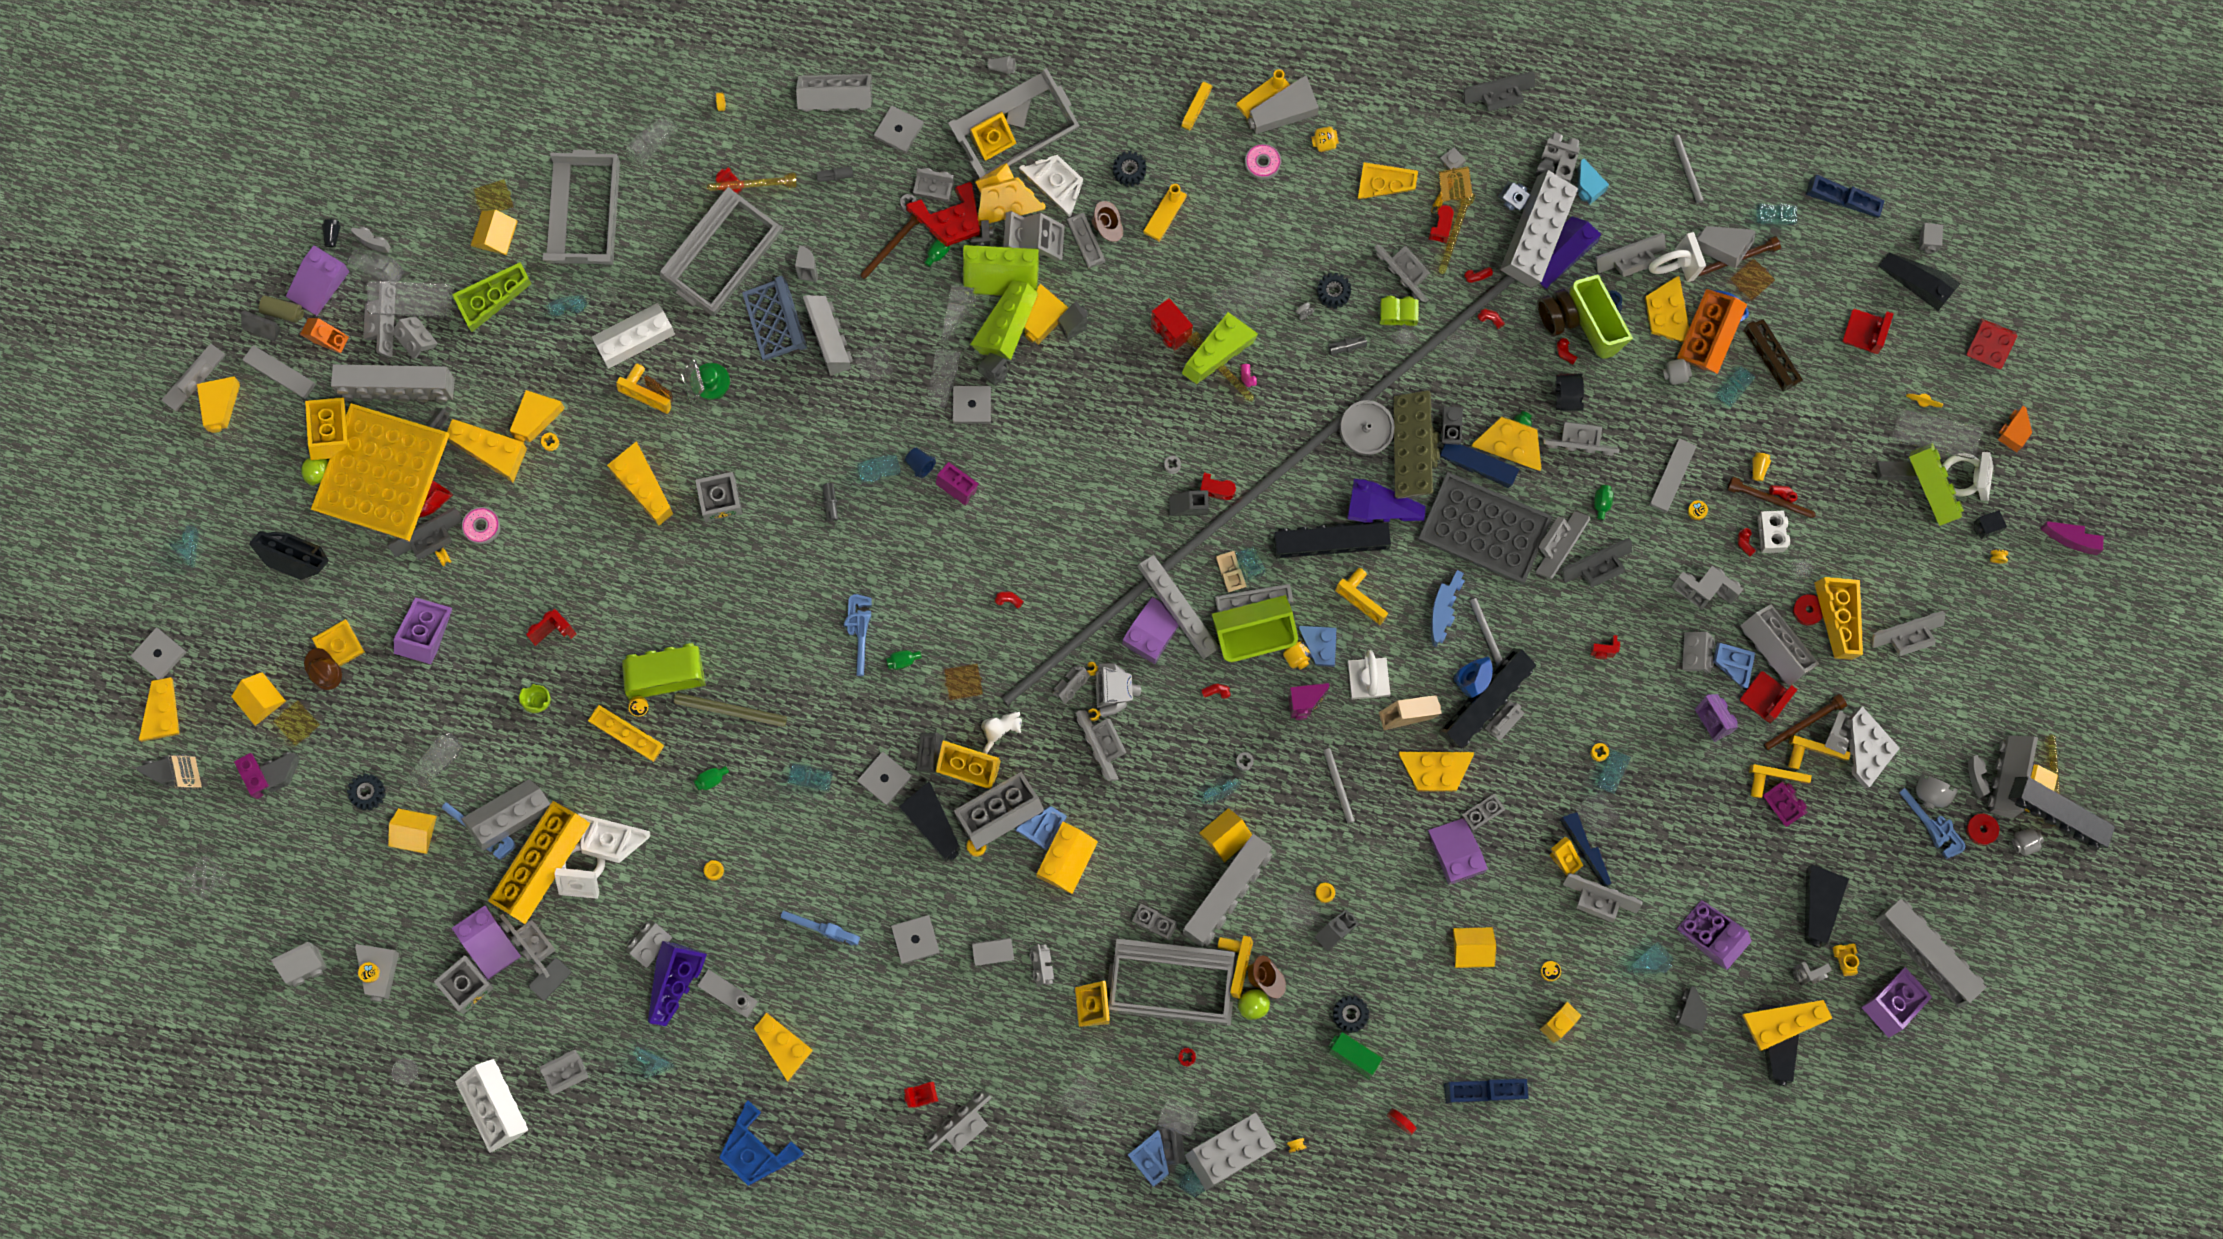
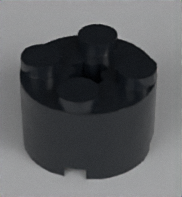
[1555,373,1584,412]

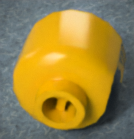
[1283,642,1312,670]

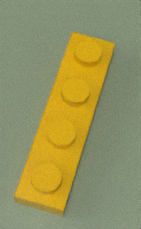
[588,705,664,762]

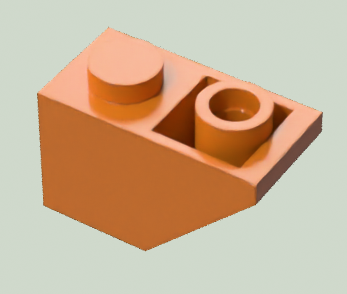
[300,318,349,353]
[1998,406,2032,453]

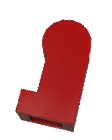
[1429,205,1454,243]
[1200,472,1236,500]

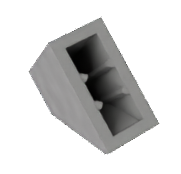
[1696,226,1755,269]
[355,944,399,1002]

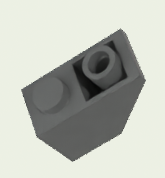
[1058,301,1088,340]
[978,353,1008,386]
[1441,407,1463,445]
[1169,490,1209,516]
[260,752,300,793]
[136,755,185,787]
[1315,910,1359,951]
[1675,986,1708,1034]

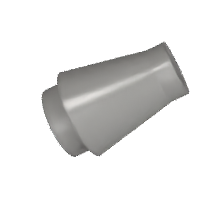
[988,56,1016,75]

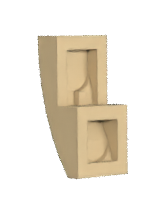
[1215,551,1246,592]

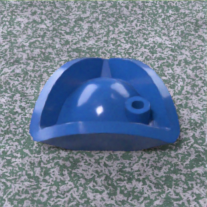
[1453,657,1493,698]

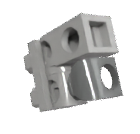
[1535,132,1580,183]

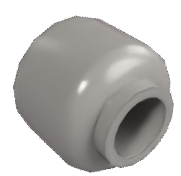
[1663,359,1692,385]
[2012,828,2044,856]

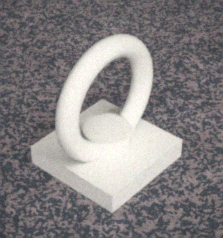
[1649,232,1706,282]
[1942,452,1993,501]
[1348,650,1390,699]
[555,843,605,899]

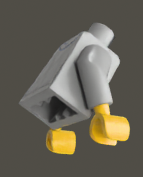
[1087,662,1141,721]

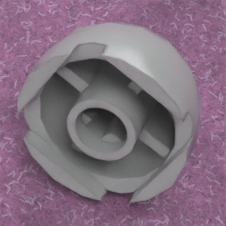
[1916,774,1958,810]

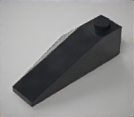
[1878,253,1961,311]

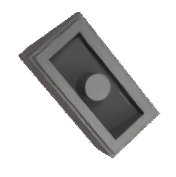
[528,957,572,1001]

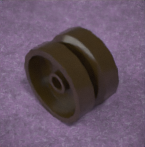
[1537,289,1580,336]

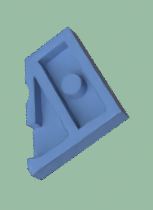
[1299,626,1336,667]
[1713,643,1755,689]
[1015,806,1067,850]
[1128,1130,1169,1187]

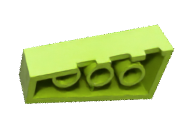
[452,262,532,332]
[970,281,1038,360]
[1182,312,1258,384]
[1909,443,1964,526]

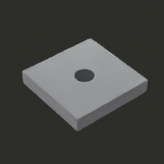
[874,106,924,154]
[953,386,991,424]
[131,627,186,680]
[857,751,912,806]
[891,915,940,964]

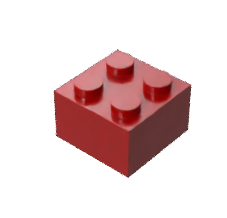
[1151,298,1193,351]

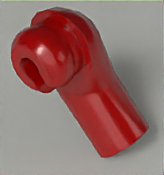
[1464,267,1493,283]
[1477,309,1505,329]
[1556,338,1578,365]
[1769,485,1798,503]
[1738,528,1757,557]
[994,591,1024,609]
[1201,683,1231,699]

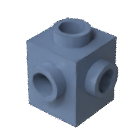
[1498,182,1530,211]

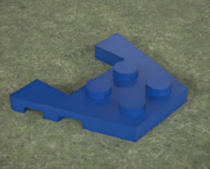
[719,1100,805,1186]

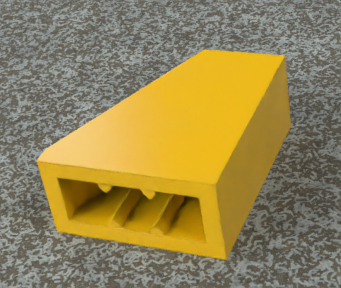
[1024,284,1068,345]
[197,376,240,433]
[510,390,564,443]
[1540,1002,1581,1044]

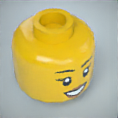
[1311,126,1339,152]

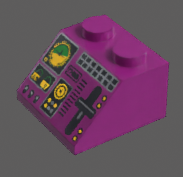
[1288,683,1329,721]

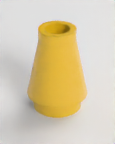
[1752,453,1771,481]

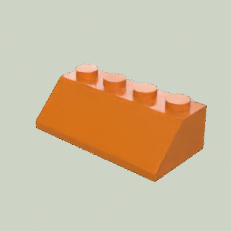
[1677,289,1747,374]

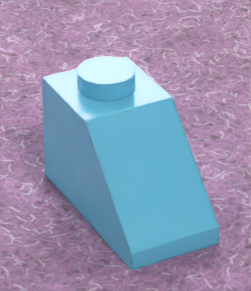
[1577,159,1609,204]

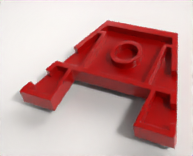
[906,182,980,247]

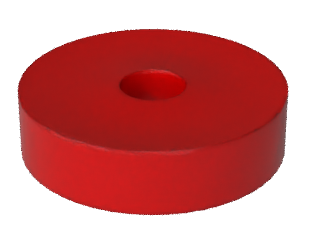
[1793,595,1823,626]
[1966,814,1999,846]
[1387,1108,1417,1135]

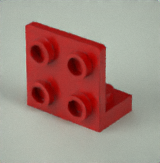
[1842,309,1894,355]
[1967,318,2018,369]
[526,609,577,646]
[1740,671,1798,724]

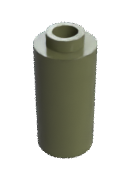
[259,295,304,323]

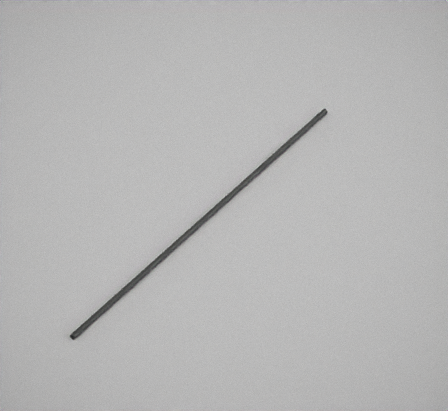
[1002,275,1516,705]

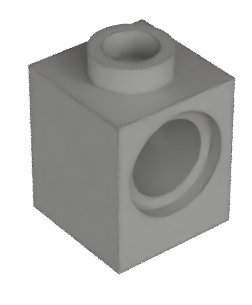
[1919,223,1943,254]

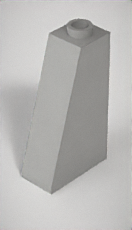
[1248,76,1319,134]

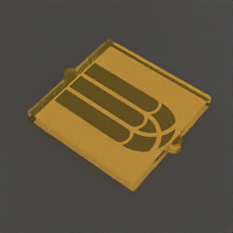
[1439,167,1473,201]
[474,179,514,212]
[273,701,320,746]

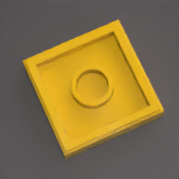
[312,619,365,667]

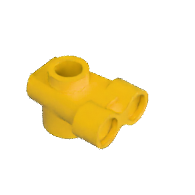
[1832,944,1859,976]

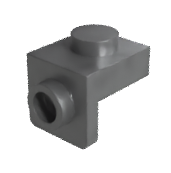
[971,220,994,247]

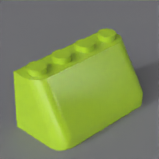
[963,245,1039,296]
[1569,275,1633,359]
[1212,595,1298,662]
[622,643,706,700]

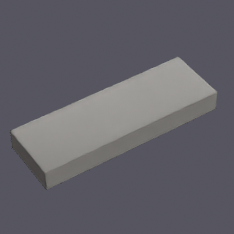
[1067,212,1105,269]

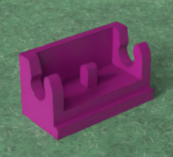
[936,462,979,506]

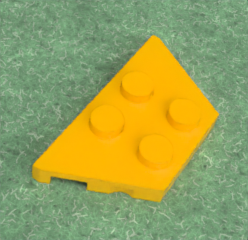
[978,177,1046,226]
[1645,276,1689,342]
[1472,416,1541,471]
[1399,752,1474,792]

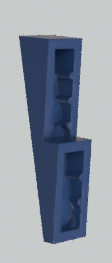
[1805,174,1885,218]
[1440,444,1519,488]
[1560,812,1612,887]
[1444,1079,1529,1104]

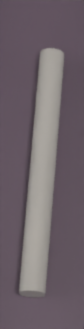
[1673,135,1704,204]
[1470,598,1503,666]
[1323,748,1355,824]

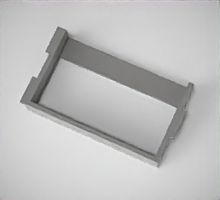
[948,68,1080,178]
[543,150,620,265]
[660,187,784,317]
[1107,939,1238,1026]

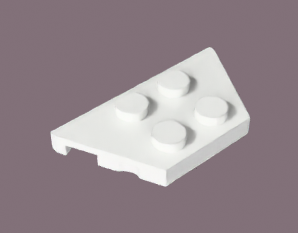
[1019,155,1083,217]
[578,814,650,863]

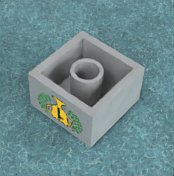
[695,472,743,522]
[434,955,494,1014]

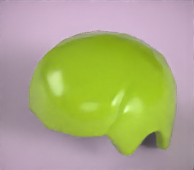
[301,457,328,486]
[518,684,551,713]
[1238,989,1270,1020]

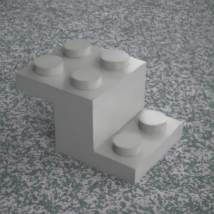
[1003,211,1065,261]
[1672,566,1743,610]

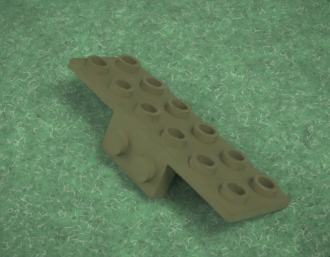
[1394,390,1440,499]

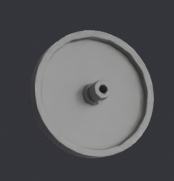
[1339,400,1395,455]

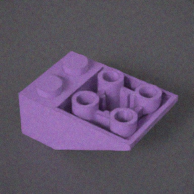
[1677,900,1752,970]

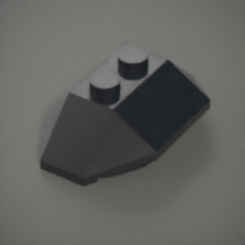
[250,531,329,580]

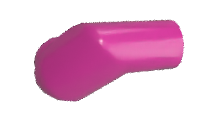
[1241,364,1257,387]

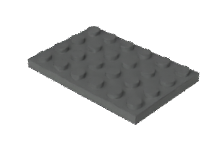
[1418,472,1553,585]

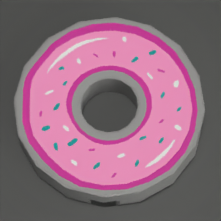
[1245,144,1282,180]
[462,507,501,545]

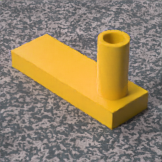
[1236,69,1290,119]
[1144,184,1187,242]
[616,364,671,414]
[1335,568,1388,625]
[1788,735,1850,770]
[1749,764,1812,798]
[1218,936,1253,999]

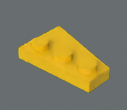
[1357,162,1418,200]
[139,677,179,742]
[754,1013,813,1082]

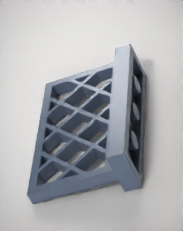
[742,276,807,361]

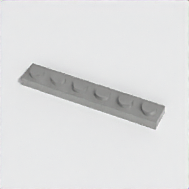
[1137,555,1220,660]

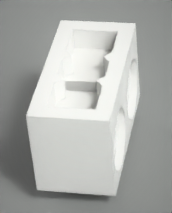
[1757,511,1790,553]

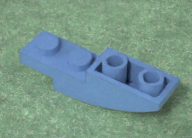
[1430,570,1465,647]

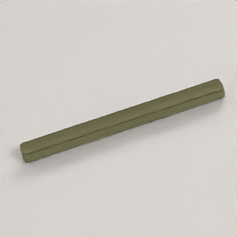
[674,693,787,727]

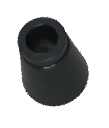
[322,219,341,248]

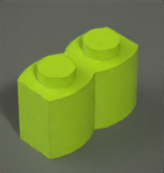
[1380,296,1419,326]

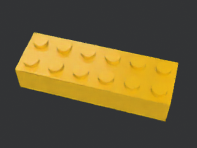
[488,801,590,924]

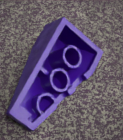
[1540,216,1602,289]
[1348,478,1426,522]
[648,941,707,1026]

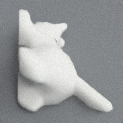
[981,712,1022,754]

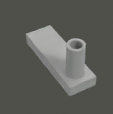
[698,969,758,1019]

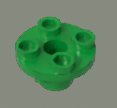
[692,363,730,400]

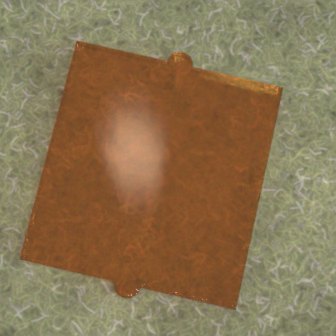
[1730,259,1775,301]
[644,375,673,403]
[944,664,983,700]

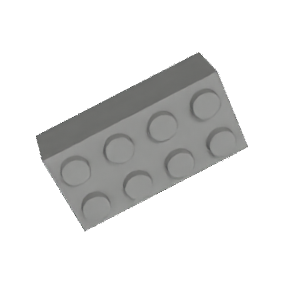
[954,772,1044,850]
[1185,1113,1277,1191]

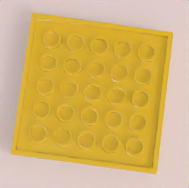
[311,403,450,541]

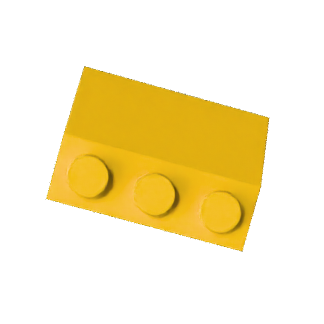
[305,398,348,460]
[936,740,1001,789]
[1037,822,1098,894]

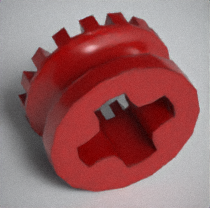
[1178,1048,1196,1067]

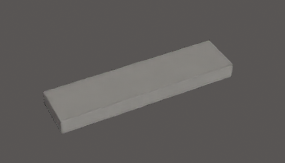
[242,345,316,399]
[1649,438,1697,513]
[1215,584,1293,612]

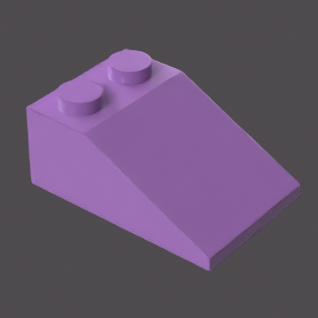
[286,246,349,316]
[394,597,452,664]
[1122,597,1179,664]
[1695,694,1738,742]
[1428,818,1488,885]
[452,906,521,979]
[1862,967,1932,1038]

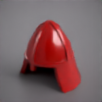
[419,481,453,518]

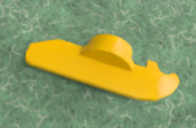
[1906,394,1943,408]

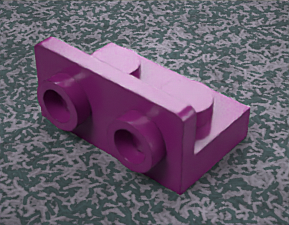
[234,753,269,799]
[1763,781,1808,827]

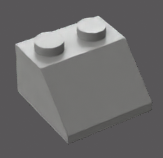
[271,942,327,987]

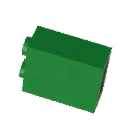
[1328,1032,1383,1079]

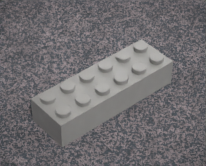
[1500,170,1578,288]
[331,364,455,403]
[1183,834,1273,948]
[1875,899,1986,1008]

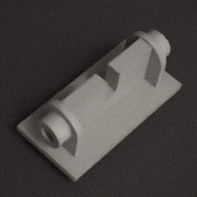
[1053,665,1090,704]
[1485,701,1525,741]
[1030,944,1054,987]

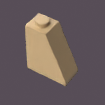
[1379,695,1442,730]

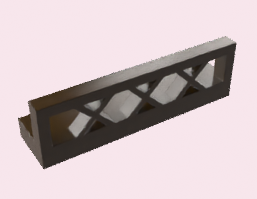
[1744,319,1803,392]

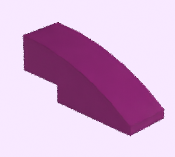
[2041,521,2104,555]

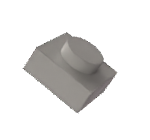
[1440,147,1466,172]

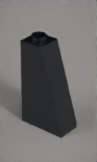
[899,781,960,862]
[1804,864,1849,948]
[1758,1004,1799,1086]

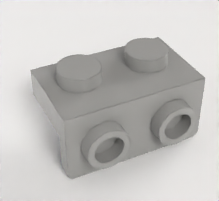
[913,168,954,202]
[392,316,438,359]
[1682,632,1715,673]
[625,920,673,968]
[1793,961,1832,986]
[539,1050,589,1095]

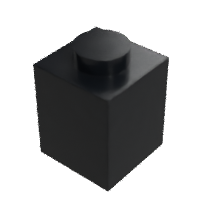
[1973,510,2007,539]

